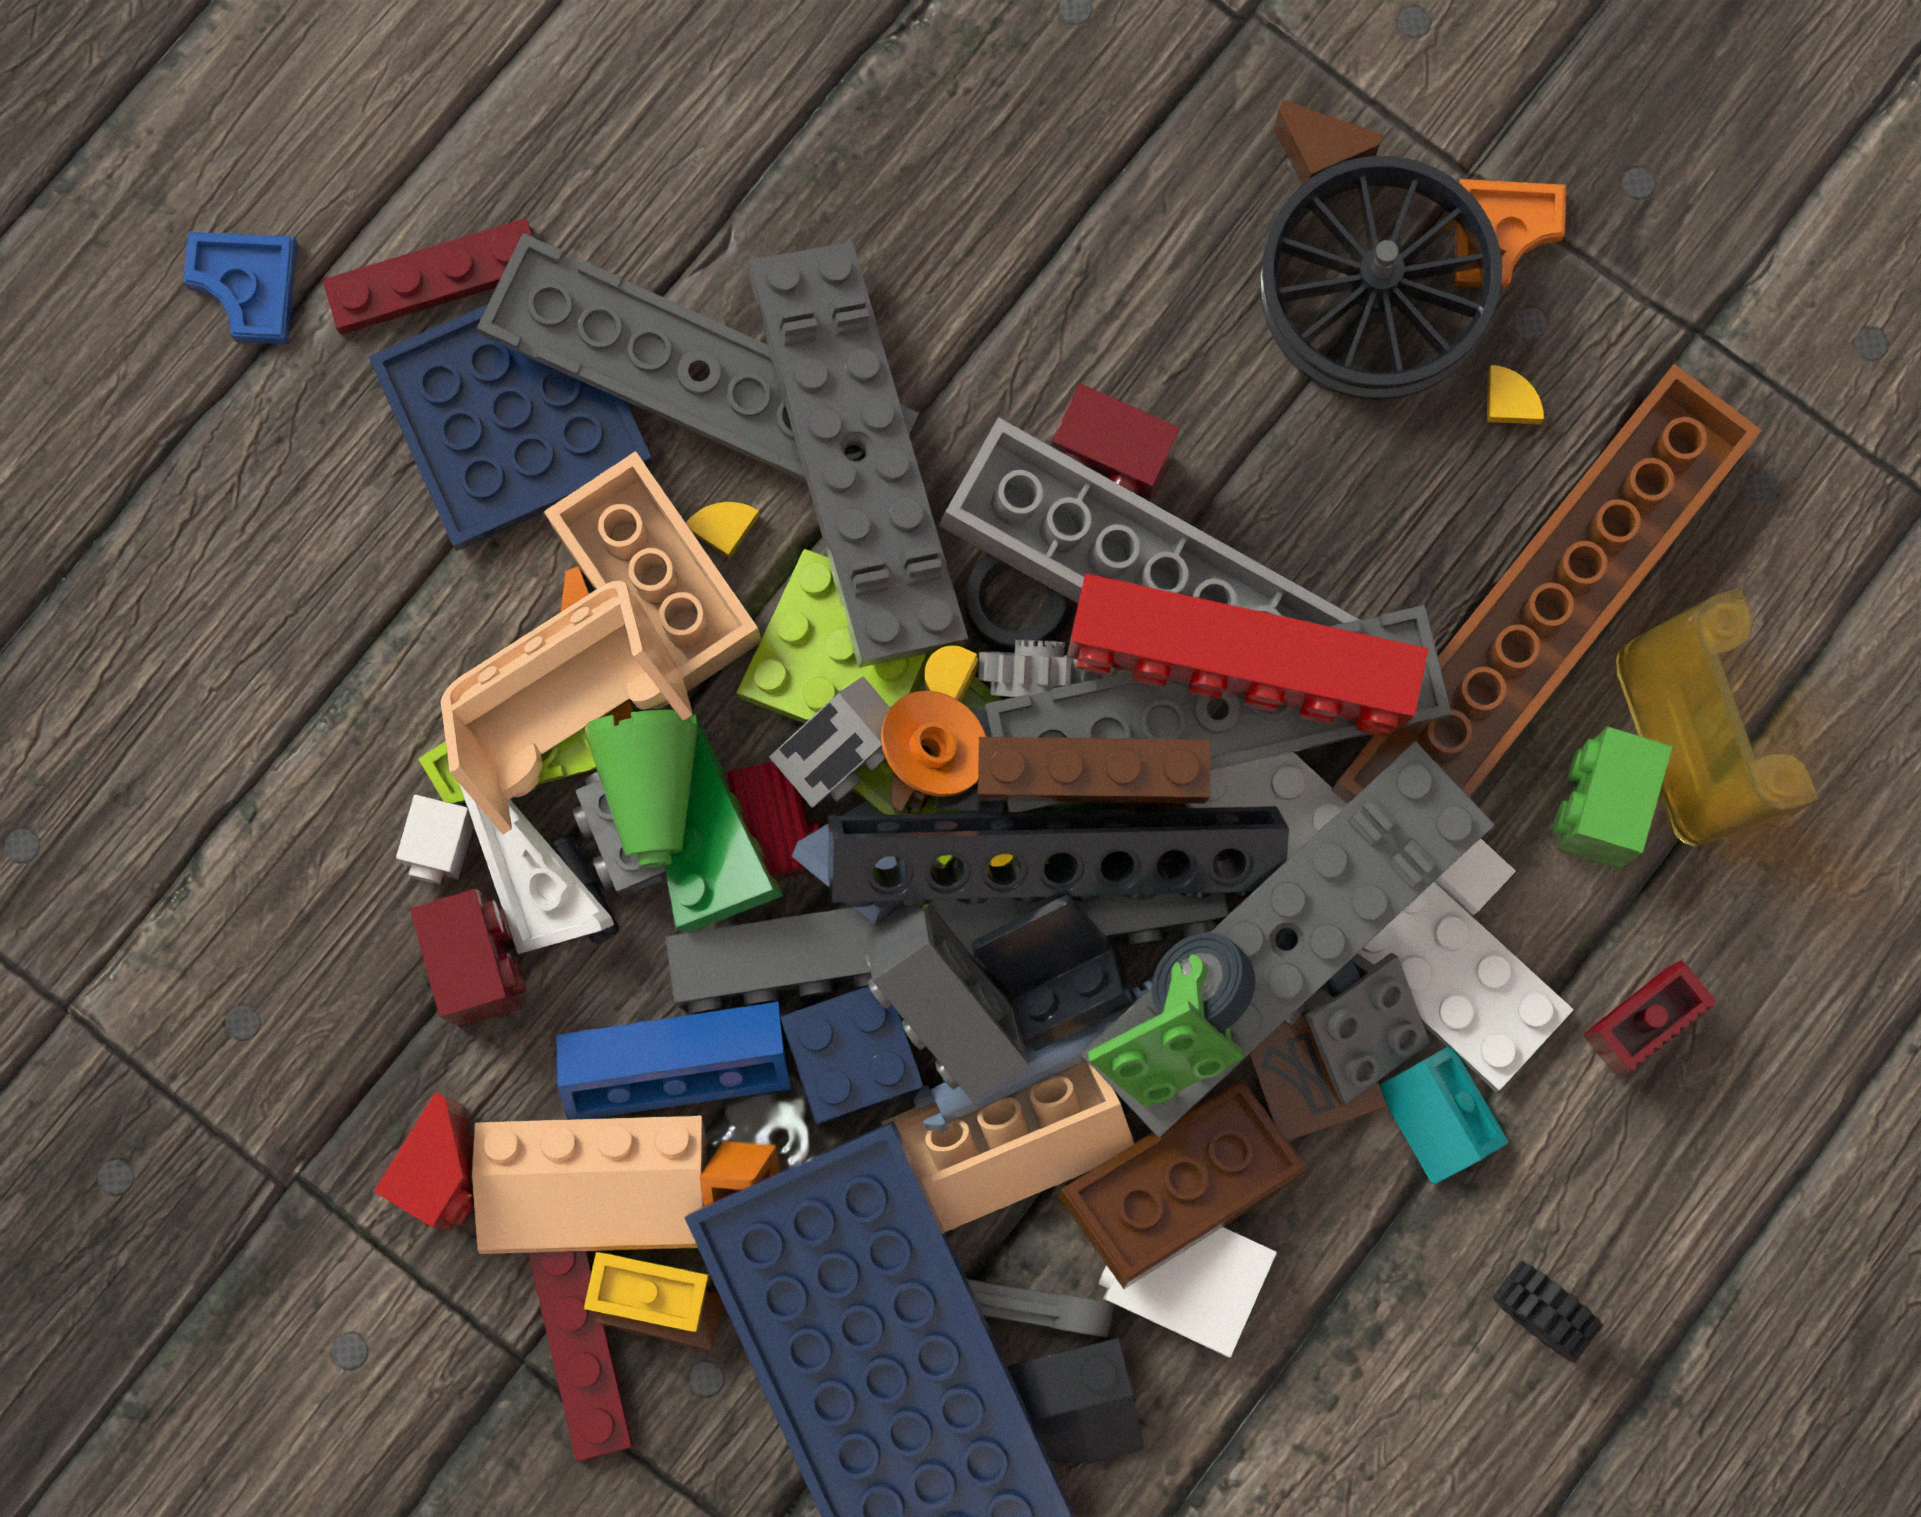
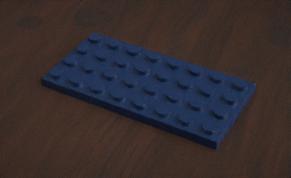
[684,1121,1076,1517]

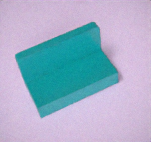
[1379,1046,1509,1184]

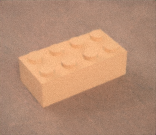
[544,451,761,692]

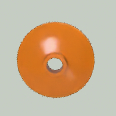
[881,691,986,797]

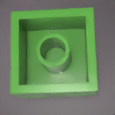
[1553,726,1673,869]

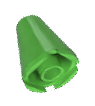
[585,710,698,867]

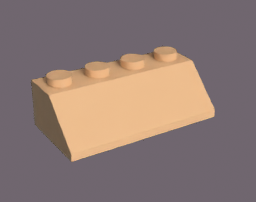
[881,1061,1134,1232]
[472,1116,707,1254]

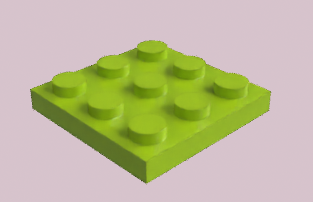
[736,549,934,724]

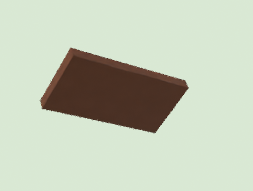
[1058,1079,1308,1289]

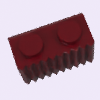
[727,762,819,880]
[1583,960,1715,1075]

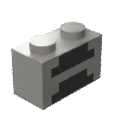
[769,676,890,808]

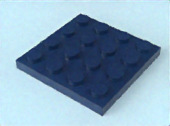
[369,304,654,551]

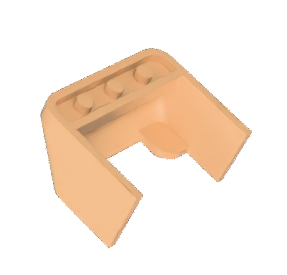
[441,580,693,835]

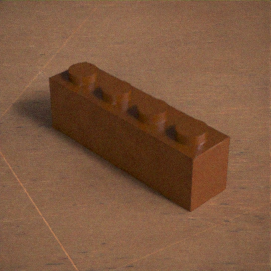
[978,737,1210,804]

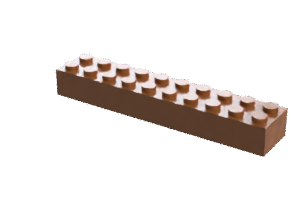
[1331,364,1762,804]

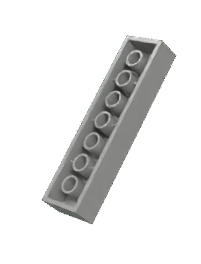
[939,417,1361,626]

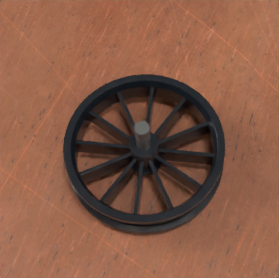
[1260,156,1502,400]

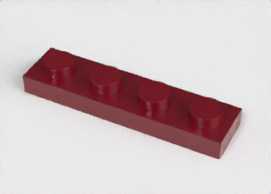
[322,218,533,335]
[528,1251,634,1461]

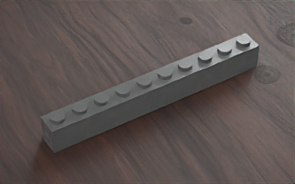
[665,854,1228,1015]

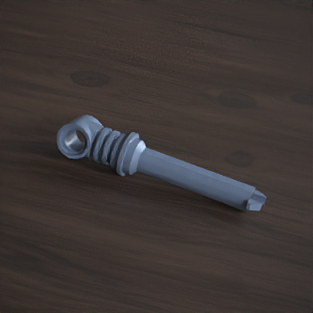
[913,980,1152,1132]

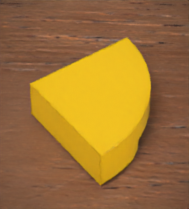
[1487,365,1544,424]
[686,502,760,559]

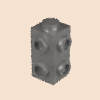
[572,772,667,899]

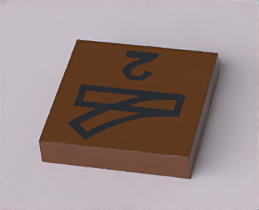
[1248,1016,1387,1141]

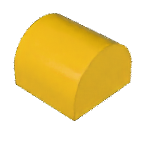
[925,646,979,703]

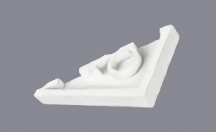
[460,785,614,954]

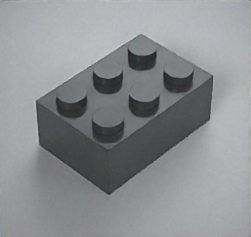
[865,903,1029,1102]

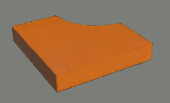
[1454,179,1566,289]

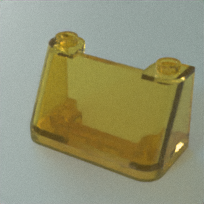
[1615,588,1818,847]

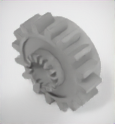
[978,640,1099,697]

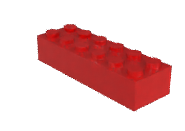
[1067,573,1429,736]

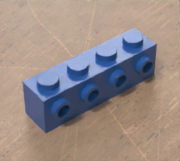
[556,1002,791,1120]

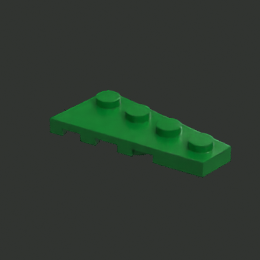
[665,713,784,933]

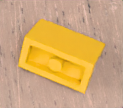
[584,1252,712,1332]

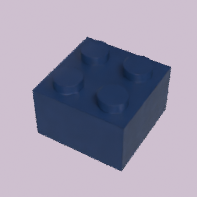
[780,986,924,1128]

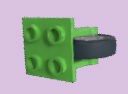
[1087,933,1255,1108]

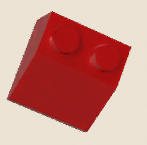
[374,1092,475,1231]

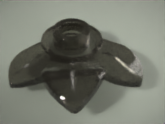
[709,1071,811,1170]

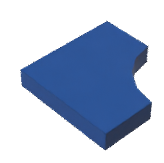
[183,231,298,344]

